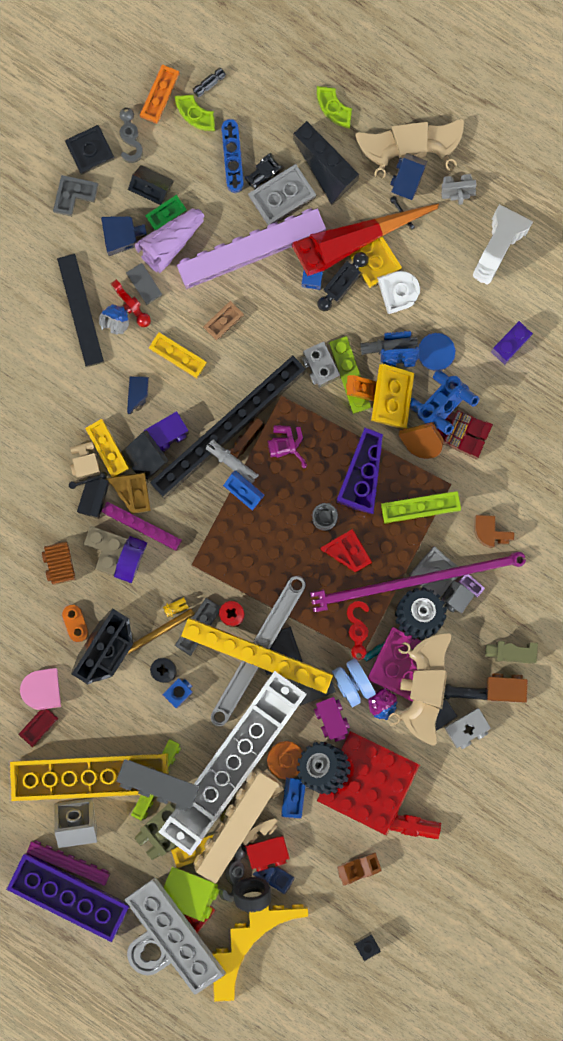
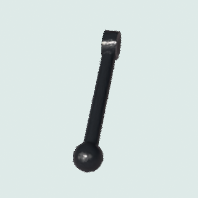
[390,196,415,230]
[69,472,107,489]

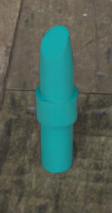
[364,642,385,662]

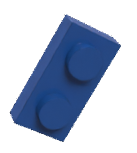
[223,470,264,510]
[281,778,305,819]

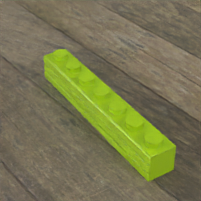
[131,739,181,821]

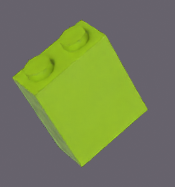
[164,867,219,922]

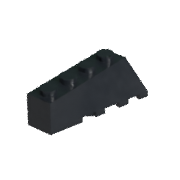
[293,121,359,206]

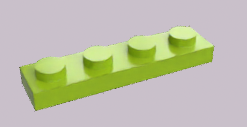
[329,336,371,414]
[381,491,461,523]

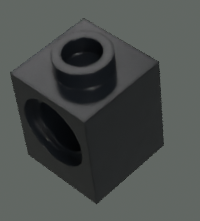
[354,932,381,961]

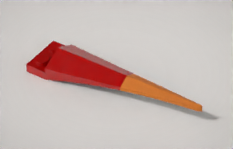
[292,204,439,276]

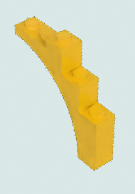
[212,904,308,1002]

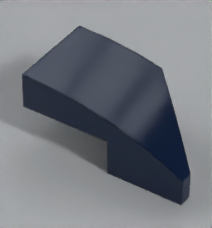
[127,376,149,414]
[253,867,295,895]

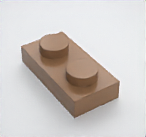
[203,301,244,342]

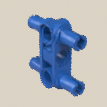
[410,370,480,435]

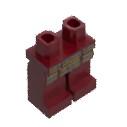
[437,410,493,460]

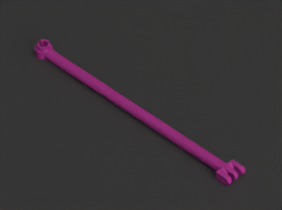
[310,551,526,612]

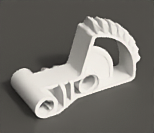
[473,204,533,284]

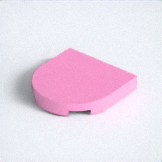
[20,668,61,710]

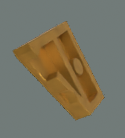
[108,472,151,514]

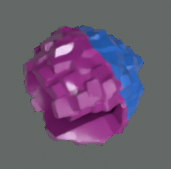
[368,688,398,720]

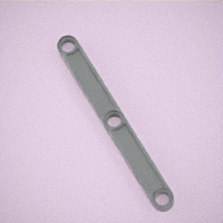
[211,575,306,726]

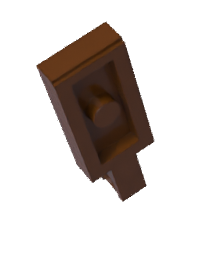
[228,418,265,459]

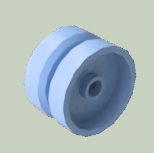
[332,658,376,708]

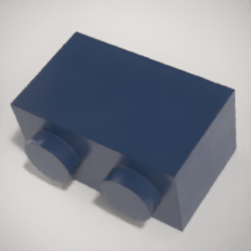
[390,153,428,200]

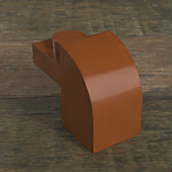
[474,515,514,548]
[337,852,382,886]

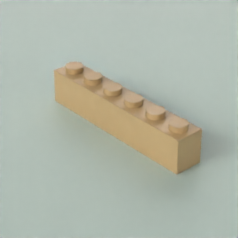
[194,768,279,883]

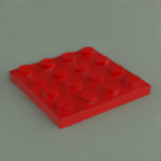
[317,731,420,836]

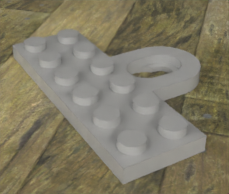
[124,877,226,995]

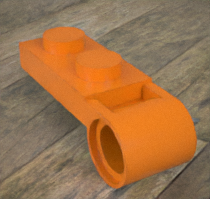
[346,375,377,401]

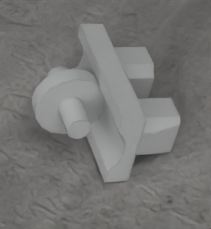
[441,174,476,205]

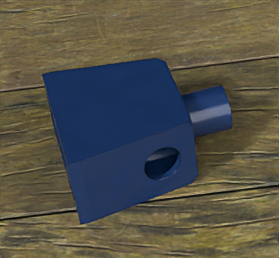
[101,217,147,256]

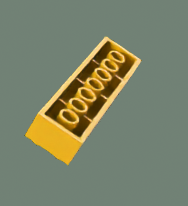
[10,753,169,801]

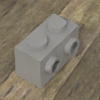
[301,342,340,388]

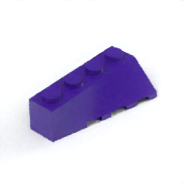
[336,428,383,514]

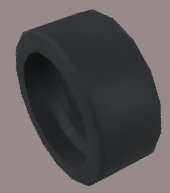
[233,877,271,912]

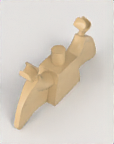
[355,119,464,179]
[388,634,452,746]

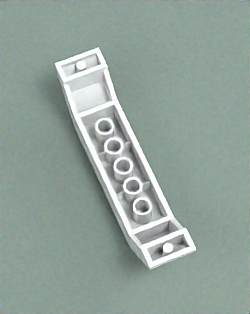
[159,671,307,856]

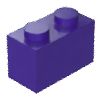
[491,321,533,365]
[144,411,189,452]

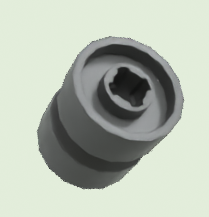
[312,503,338,531]

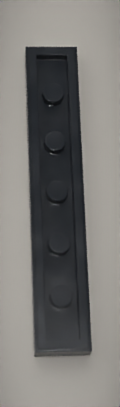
[57,254,104,368]

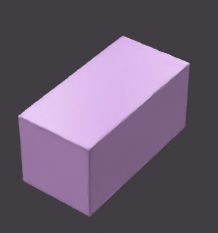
[458,574,485,598]

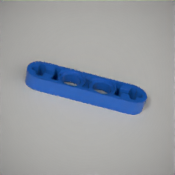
[221,119,244,193]

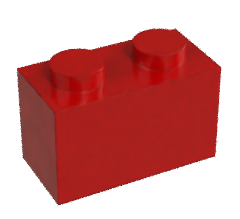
[246,835,290,871]

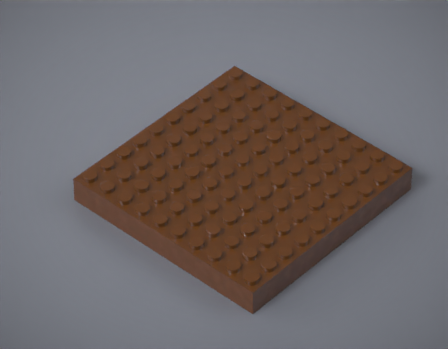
[191,396,452,655]

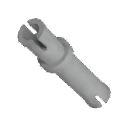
[206,440,258,484]

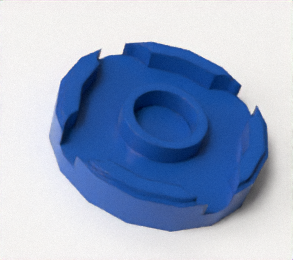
[418,333,456,371]

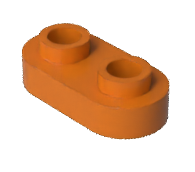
[62,605,89,642]

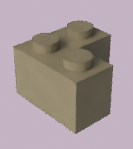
[84,526,128,576]

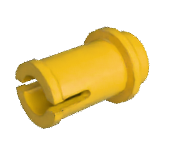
[163,597,189,617]

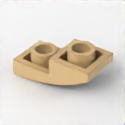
[243,818,278,845]

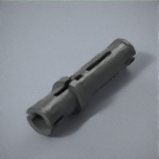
[360,336,418,355]

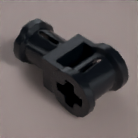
[244,153,284,190]

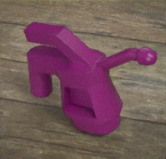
[268,425,307,468]

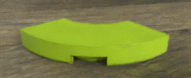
[317,86,352,129]
[175,95,215,131]

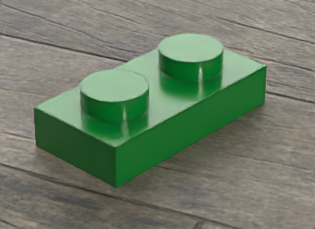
[145,195,187,230]

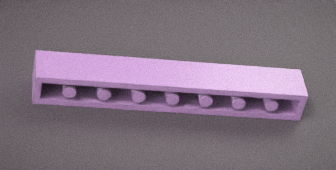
[177,208,326,289]

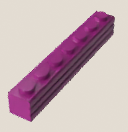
[102,502,182,551]
[26,840,110,886]

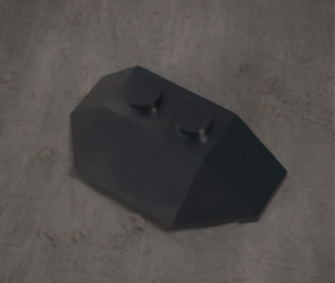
[71,608,133,685]

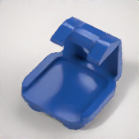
[380,331,420,367]

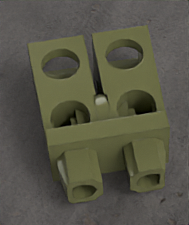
[485,641,538,664]
[134,802,176,860]

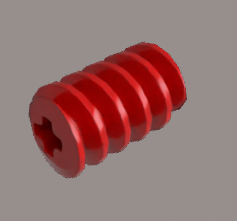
[219,601,245,627]

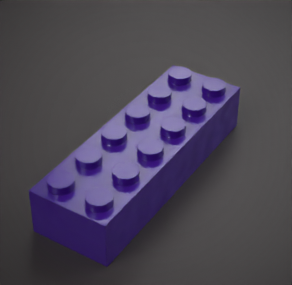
[6,853,129,942]

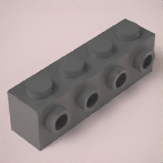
[116,759,200,811]

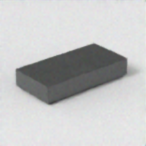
[126,263,162,305]

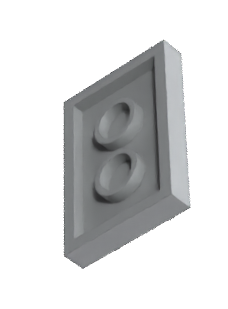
[248,164,316,225]

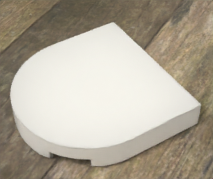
[377,271,420,314]

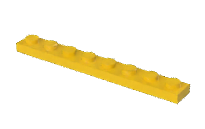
[181,618,334,694]

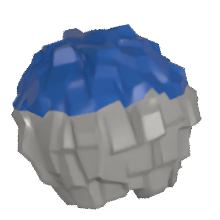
[99,304,129,335]

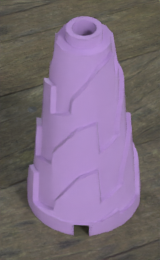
[135,208,204,273]

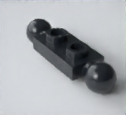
[317,252,368,311]

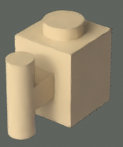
[70,442,101,479]

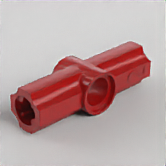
[390,814,441,839]

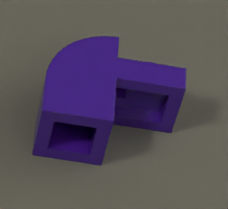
[114,536,148,583]

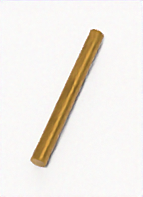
[128,608,195,654]

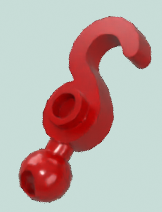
[110,279,151,327]
[347,601,369,660]

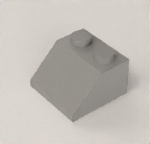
[54,798,97,848]

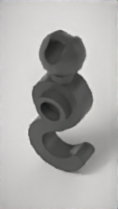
[119,107,143,163]
[219,844,247,902]

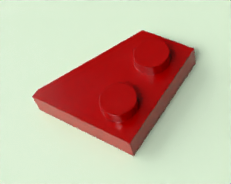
[321,529,373,572]

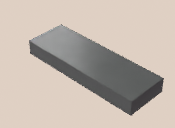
[174,597,221,656]

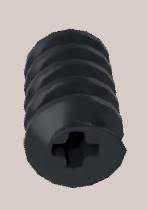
[150,658,177,683]

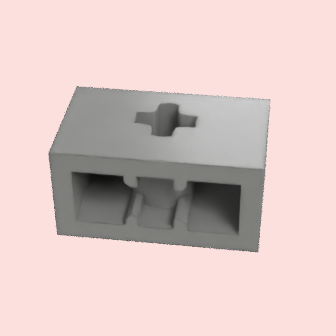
[444,708,491,749]

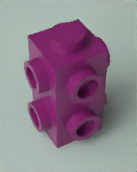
[314,697,350,742]

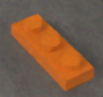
[140,64,180,124]

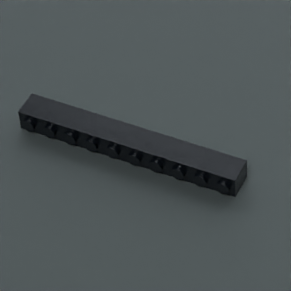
[150,355,306,499]

